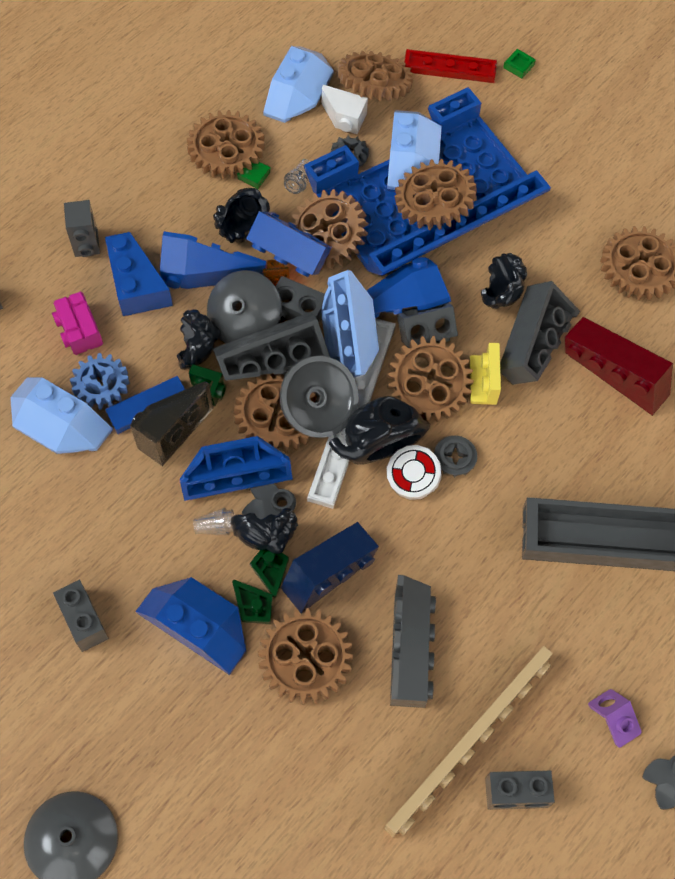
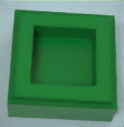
[503,49,536,79]
[237,162,271,189]

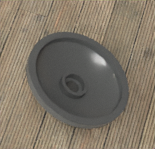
[207,270,282,343]
[280,356,359,438]
[24,791,118,879]

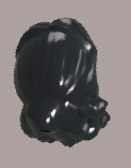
[213,188,270,243]
[481,253,527,309]
[177,309,220,370]
[230,508,298,554]

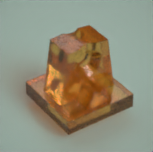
[263,259,289,286]

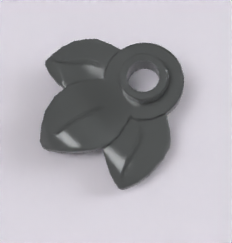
[242,483,296,519]
[642,756,675,810]

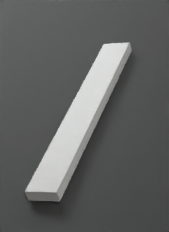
[307,318,395,509]

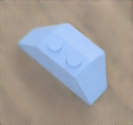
[263,46,334,123]
[387,110,442,190]
[321,270,379,378]
[10,377,113,454]

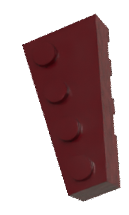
[565,317,673,416]

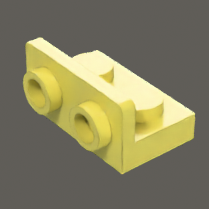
[469,343,501,405]

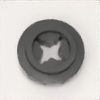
[331,135,369,167]
[434,436,477,478]

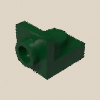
[189,364,227,407]

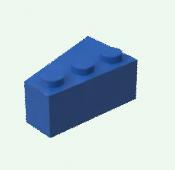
[246,211,332,277]
[105,232,173,316]

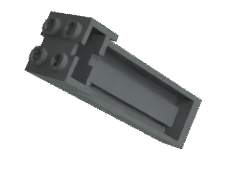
[522,497,675,571]

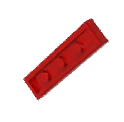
[404,49,497,83]

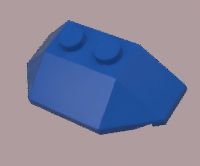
[180,436,293,501]
[135,577,246,675]

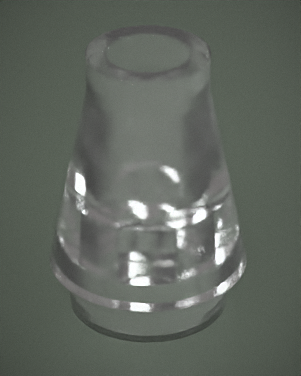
[284,159,310,194]
[193,508,235,535]

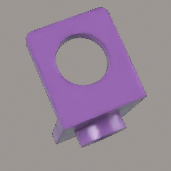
[588,689,642,748]

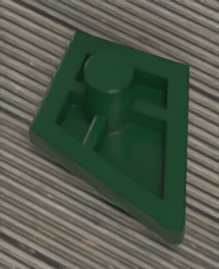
[250,550,289,598]
[232,580,273,624]

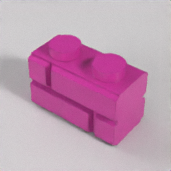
[52,291,103,355]

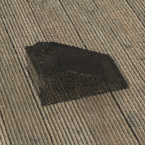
[130,381,214,466]

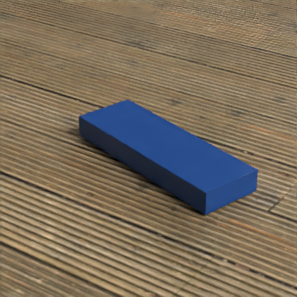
[105,376,190,434]

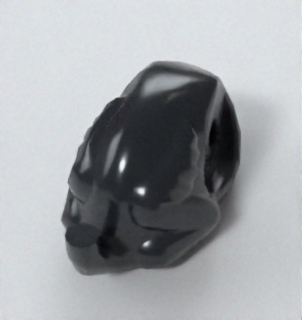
[329,396,430,465]

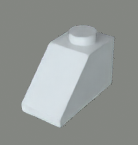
[322,85,368,134]

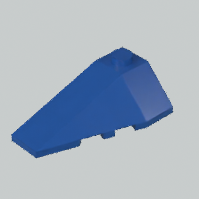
[160,231,267,289]
[366,257,451,318]

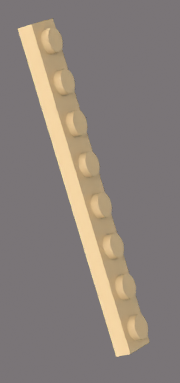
[385,646,553,838]

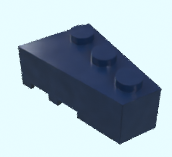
[281,522,379,614]

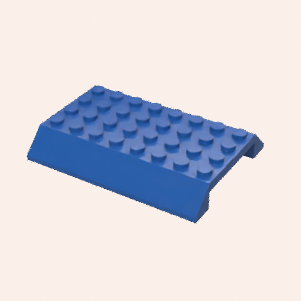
[304,87,551,276]

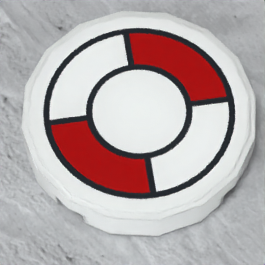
[387,445,441,500]

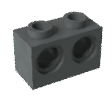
[64,200,100,257]
[276,276,325,324]
[397,302,458,348]
[53,579,109,652]
[485,770,555,810]

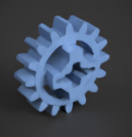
[70,353,130,410]

